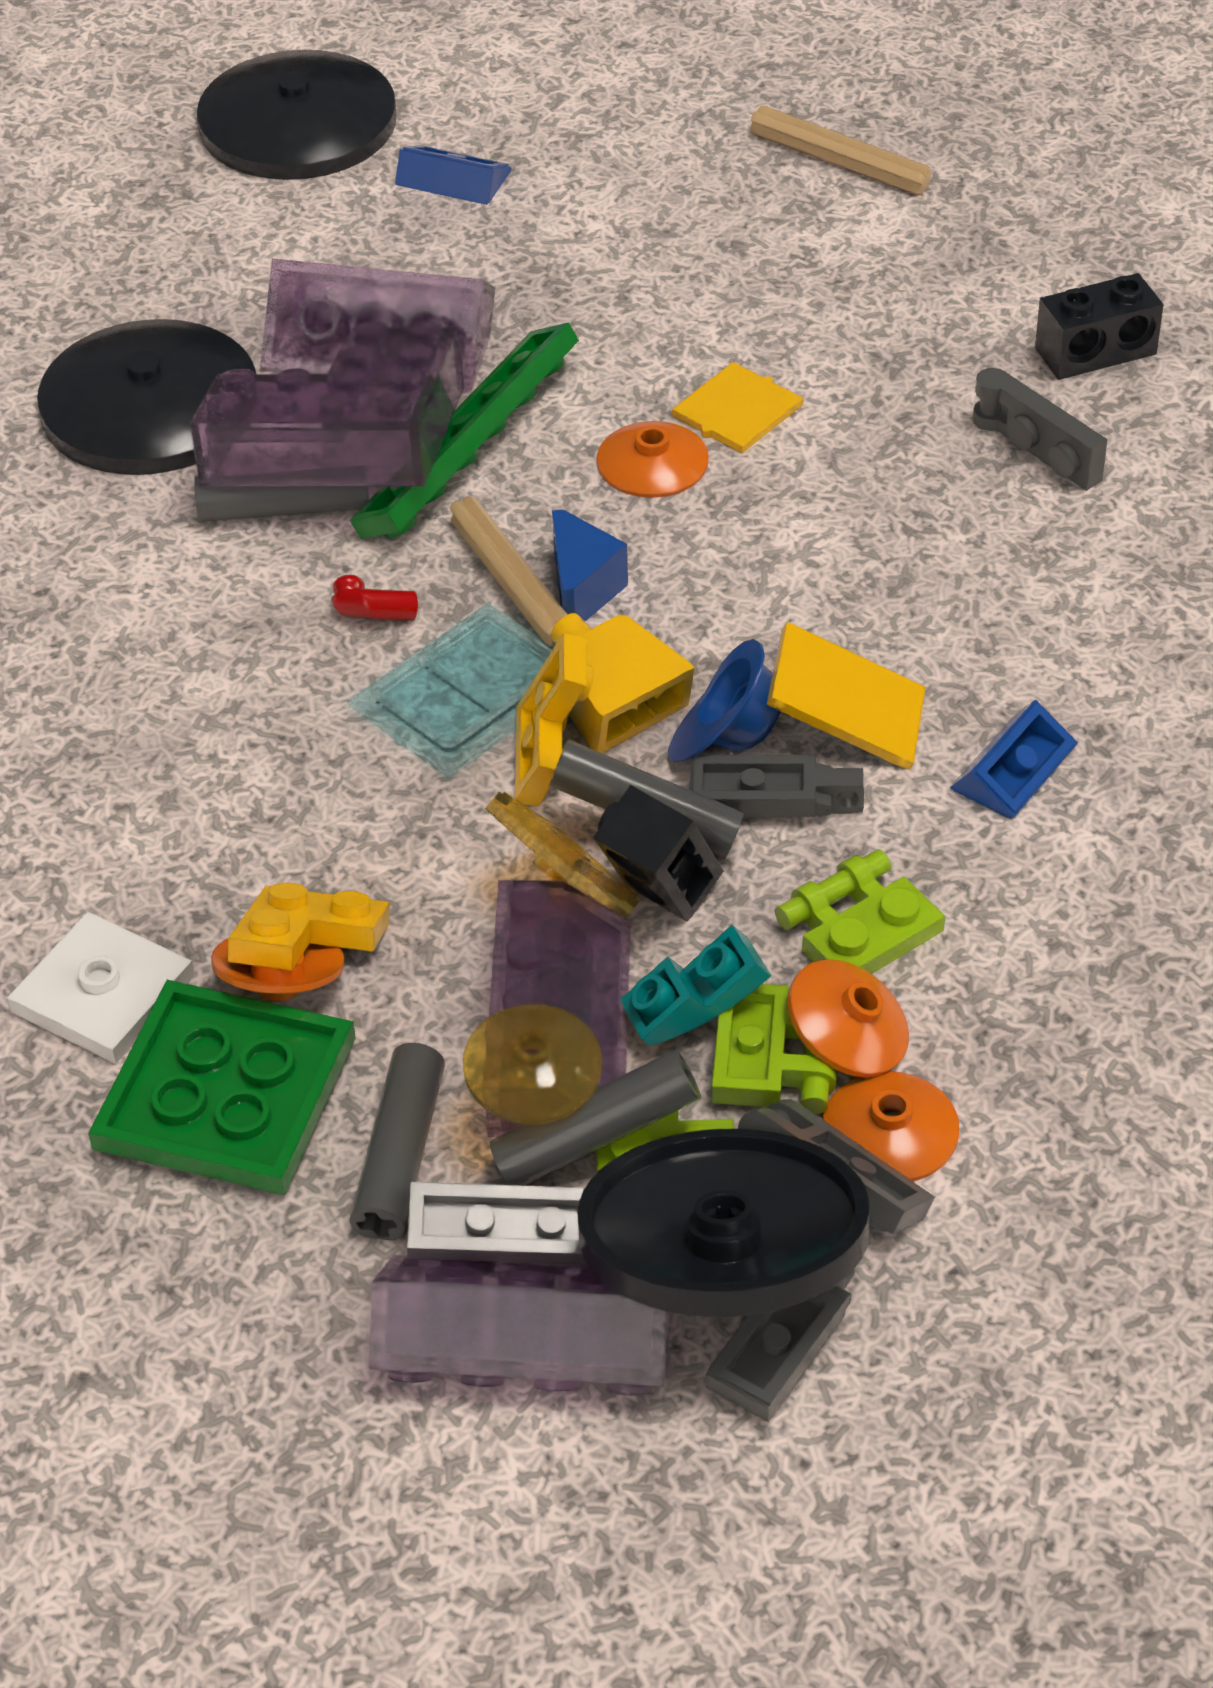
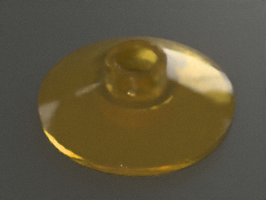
[463,1004,602,1125]

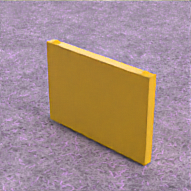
[766,621,926,769]

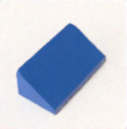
[395,145,511,205]
[950,699,1078,819]

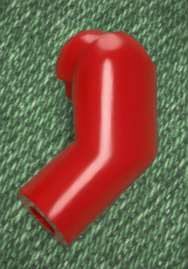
[331,575,418,621]

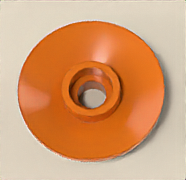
[597,421,709,498]
[211,938,344,1001]
[787,960,909,1078]
[823,1071,960,1182]

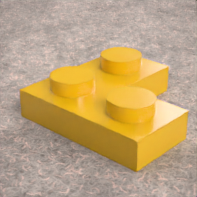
[515,632,594,806]
[228,883,390,971]

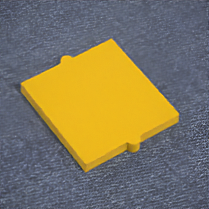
[672,362,803,454]

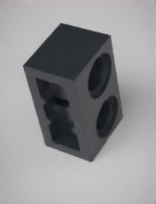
[1035,273,1164,380]
[593,785,724,922]

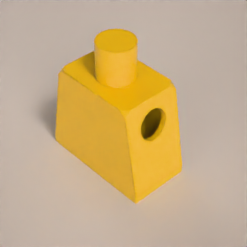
[551,613,695,753]

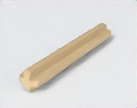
[750,106,932,195]
[450,496,567,647]

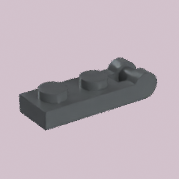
[973,368,1108,491]
[738,1099,935,1235]

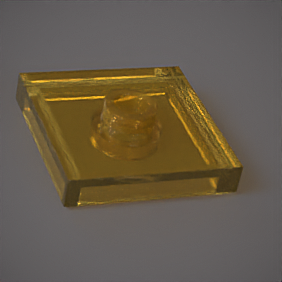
[485,791,640,918]

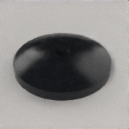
[197,50,397,180]
[37,319,259,475]
[577,1129,870,1317]

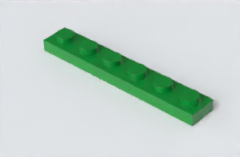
[349,322,579,539]

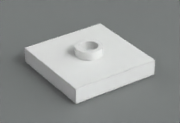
[7,911,195,1064]

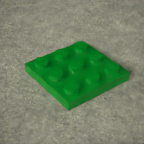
[88,979,356,1195]

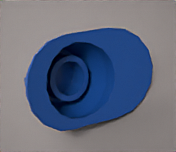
[668,639,781,763]

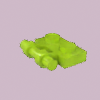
[774,849,946,974]
[712,984,837,1114]

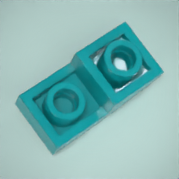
[620,925,772,1046]

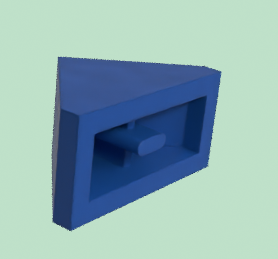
[552,509,628,621]

